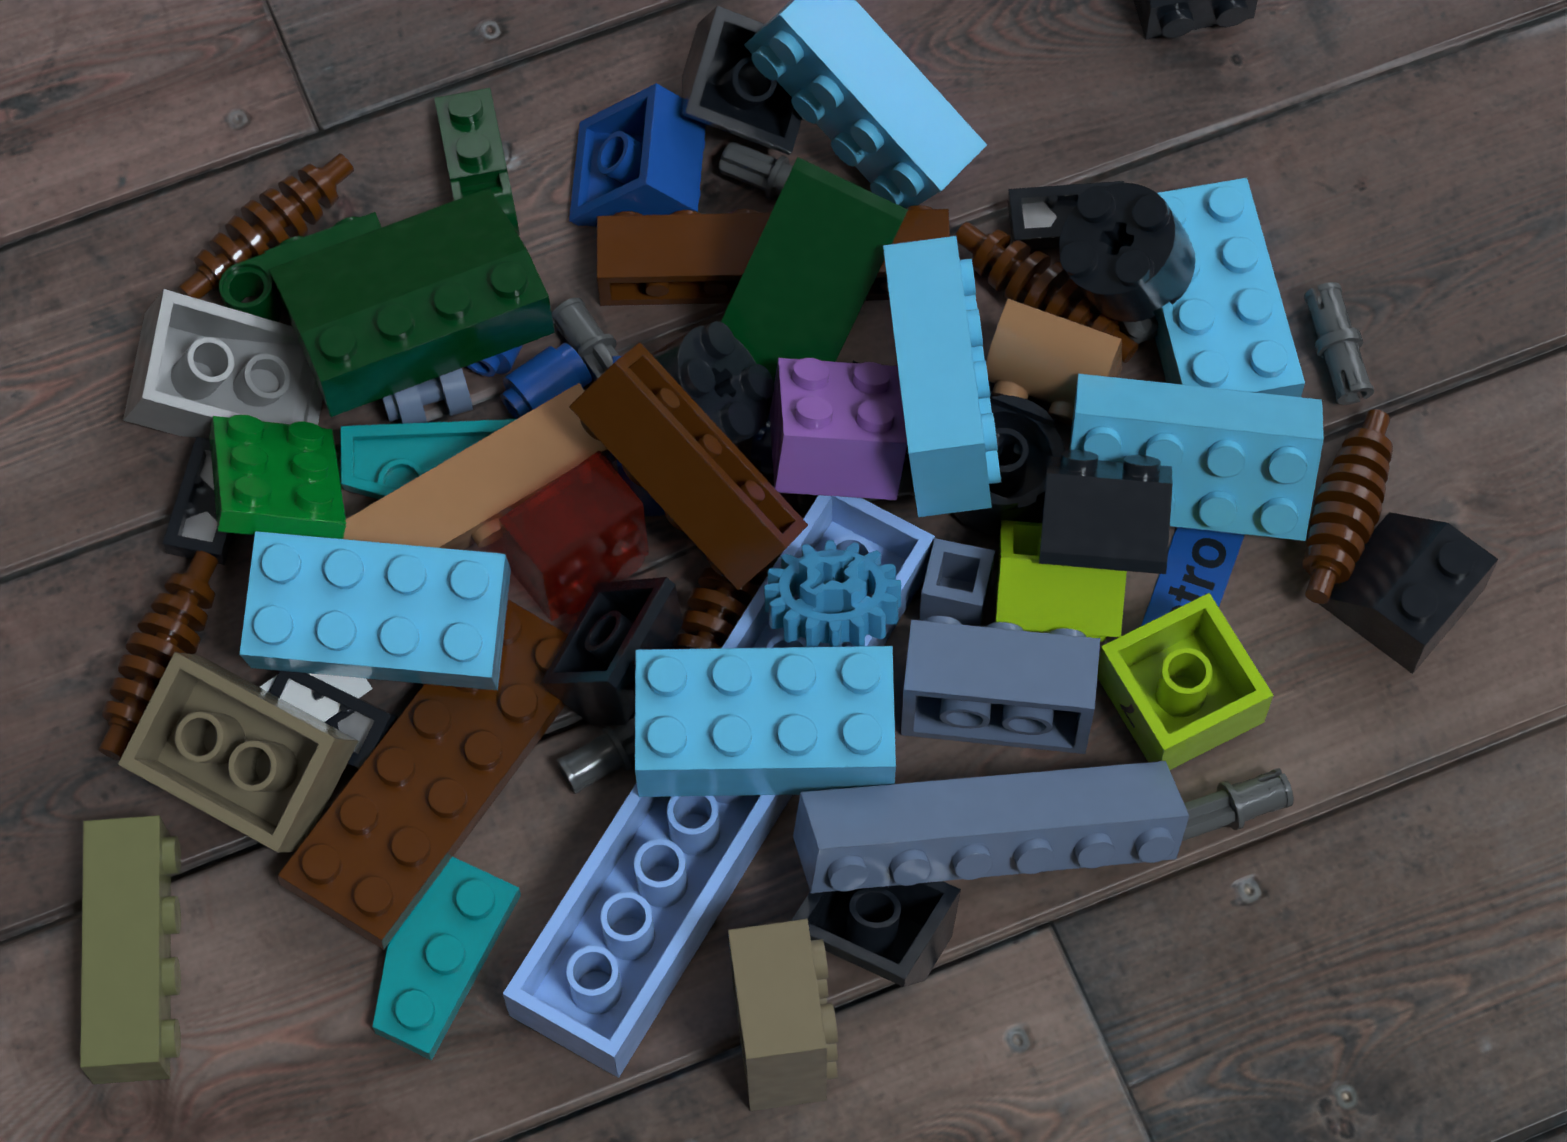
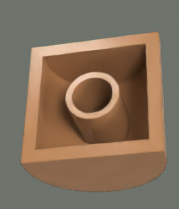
[986,299,1122,426]

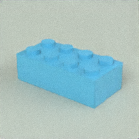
[744,0,987,208]
[1153,178,1305,397]
[883,236,1001,517]
[1069,374,1324,541]
[239,531,511,690]
[635,646,896,797]

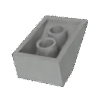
[123,289,323,439]

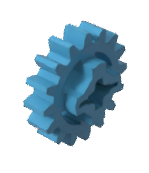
[764,540,901,647]

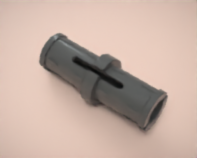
[1304,282,1374,405]

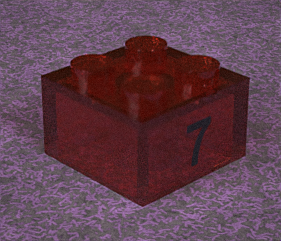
[499,451,649,622]

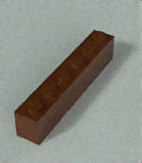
[597,205,950,306]

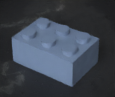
[901,616,1100,754]

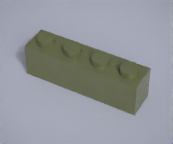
[80,815,181,1085]

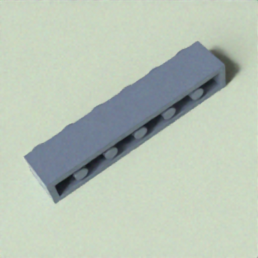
[793,761,1189,893]

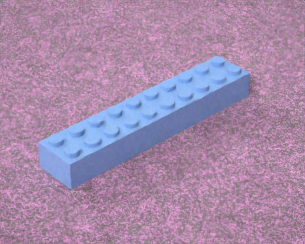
[503,495,935,1078]

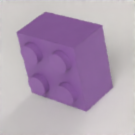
[769,358,907,500]

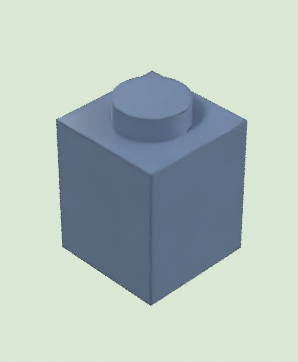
[920,538,995,627]

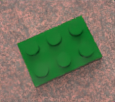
[209,415,346,539]

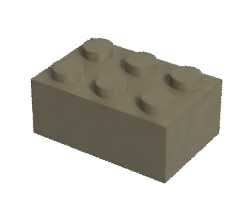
[118,652,359,852]
[728,919,838,1111]

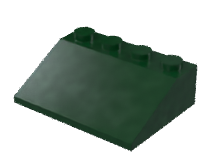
[269,188,555,417]

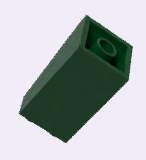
[721,157,908,404]

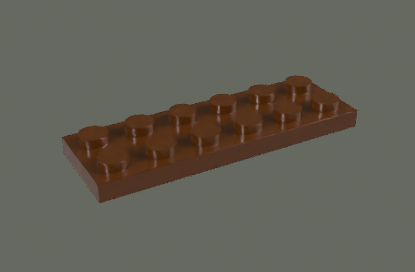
[278,599,568,950]

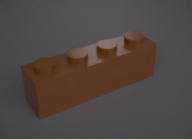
[569,342,808,590]

